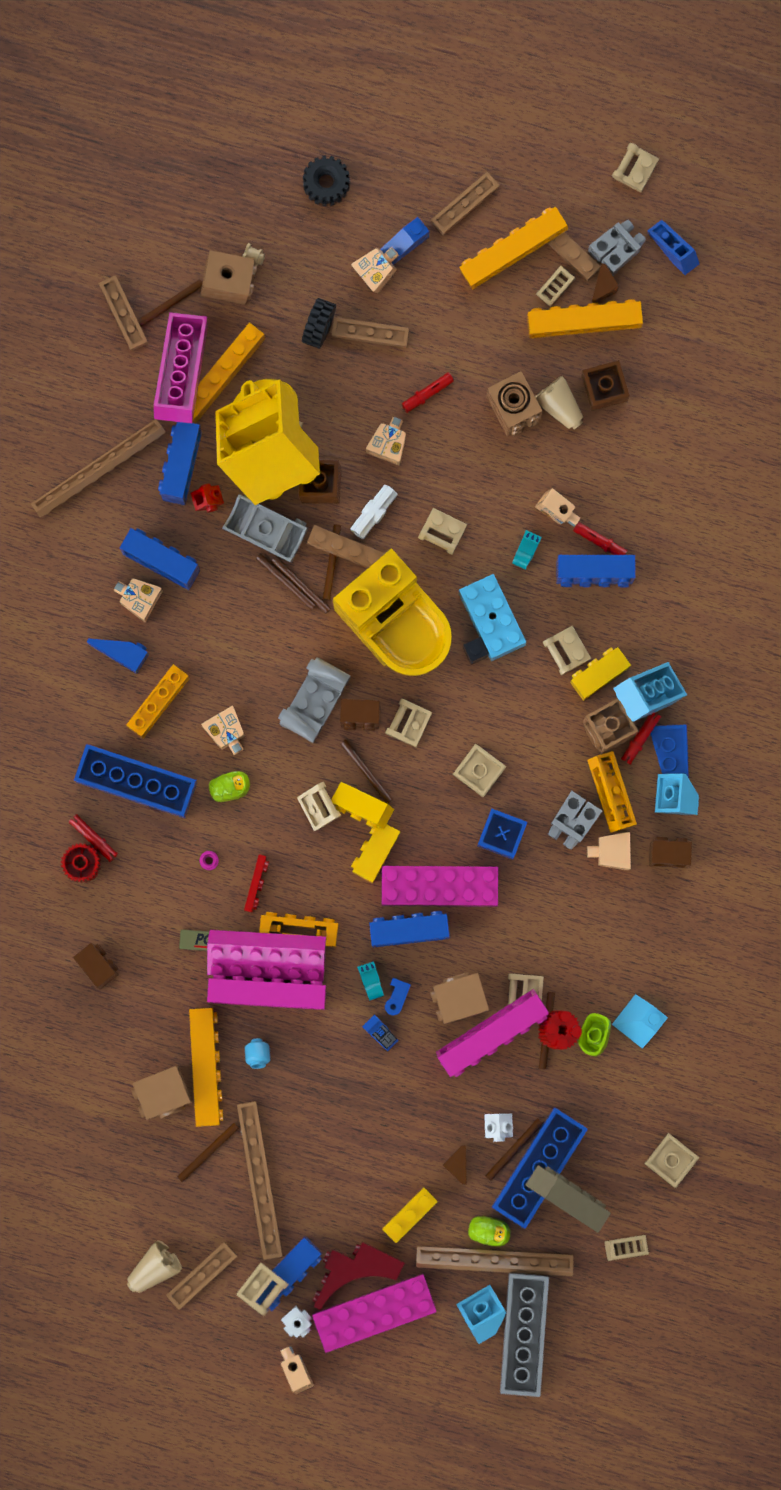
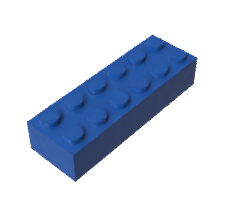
[74,744,197,819]
[491,1108,588,1229]

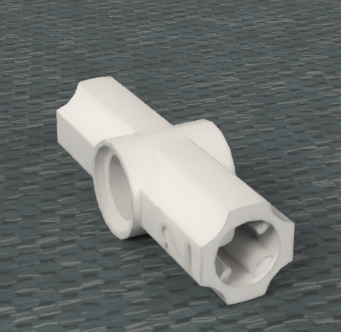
[350,485,398,539]

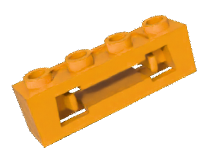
[126,664,190,739]
[587,751,637,833]
[259,912,338,947]

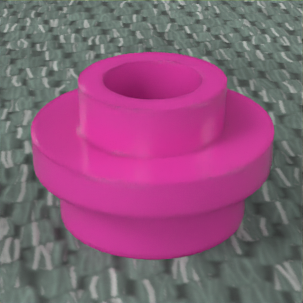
[199,851,219,870]

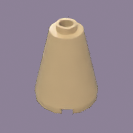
[535,376,583,429]
[127,1240,182,1293]

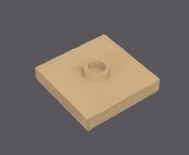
[453,744,506,797]
[644,1133,699,1188]

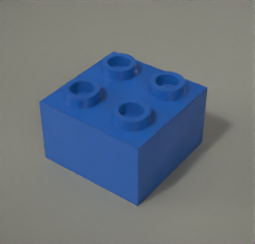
[477,808,527,860]

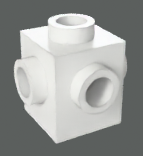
[485,1113,513,1142]
[281,1306,312,1338]

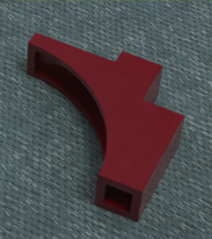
[312,1241,405,1310]

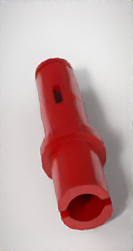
[401,372,454,413]
[573,521,628,555]
[621,712,662,765]
[69,814,118,862]

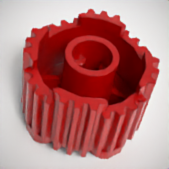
[61,843,102,883]
[538,1010,582,1050]

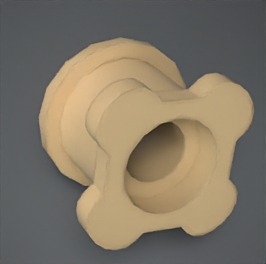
[242,243,265,266]

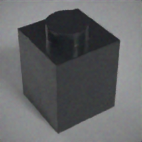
[463,637,489,665]

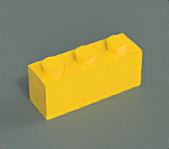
[570,647,631,701]
[331,782,394,830]
[351,824,400,884]
[382,1187,438,1243]

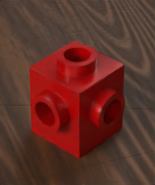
[190,484,224,513]

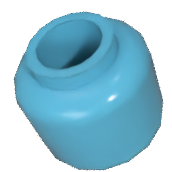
[245,1038,270,1069]

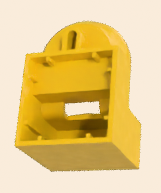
[215,379,320,505]
[333,548,451,676]

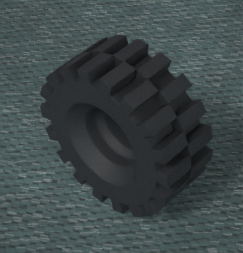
[303,155,350,206]
[302,298,336,349]

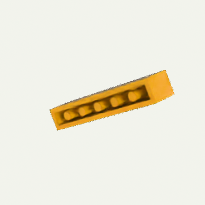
[459,207,568,290]
[527,299,643,338]
[192,322,265,424]
[189,1008,224,1127]

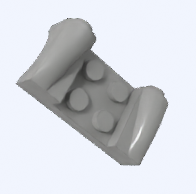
[222,494,309,562]
[278,657,351,744]

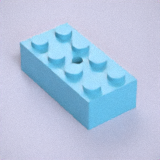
[458,574,526,661]
[613,662,687,722]

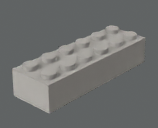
[500,1273,549,1397]

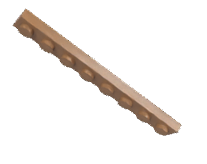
[31,419,166,517]
[237,1101,283,1260]
[416,1246,573,1276]

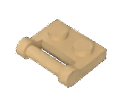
[612,143,659,192]
[418,508,467,555]
[542,626,591,675]
[385,699,432,747]
[297,782,341,831]
[508,974,544,1005]
[236,1263,289,1316]

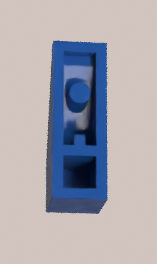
[380,217,429,265]
[647,220,700,275]
[87,639,149,674]

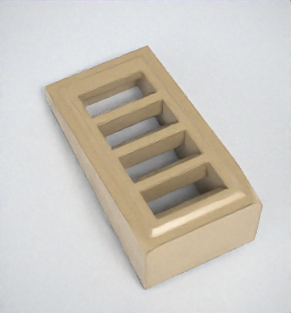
[536,266,576,307]
[605,1235,649,1261]

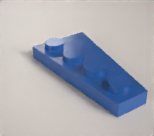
[650,725,689,778]

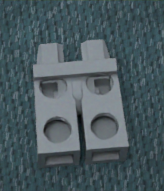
[588,220,646,276]
[548,791,602,850]

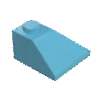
[655,774,699,815]
[612,994,668,1049]
[456,1285,506,1344]

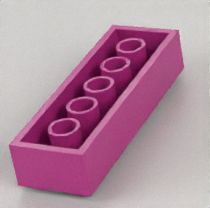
[154,313,207,423]
[382,866,498,907]
[207,930,326,982]
[207,975,326,1010]
[436,988,549,1077]
[312,1273,437,1353]

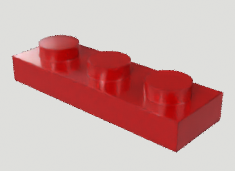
[244,854,269,913]

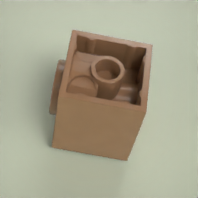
[200,250,257,305]
[486,371,542,436]
[583,699,638,754]
[430,972,489,1025]
[131,1066,193,1120]

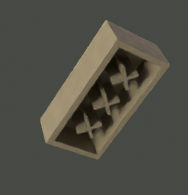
[525,1166,611,1233]

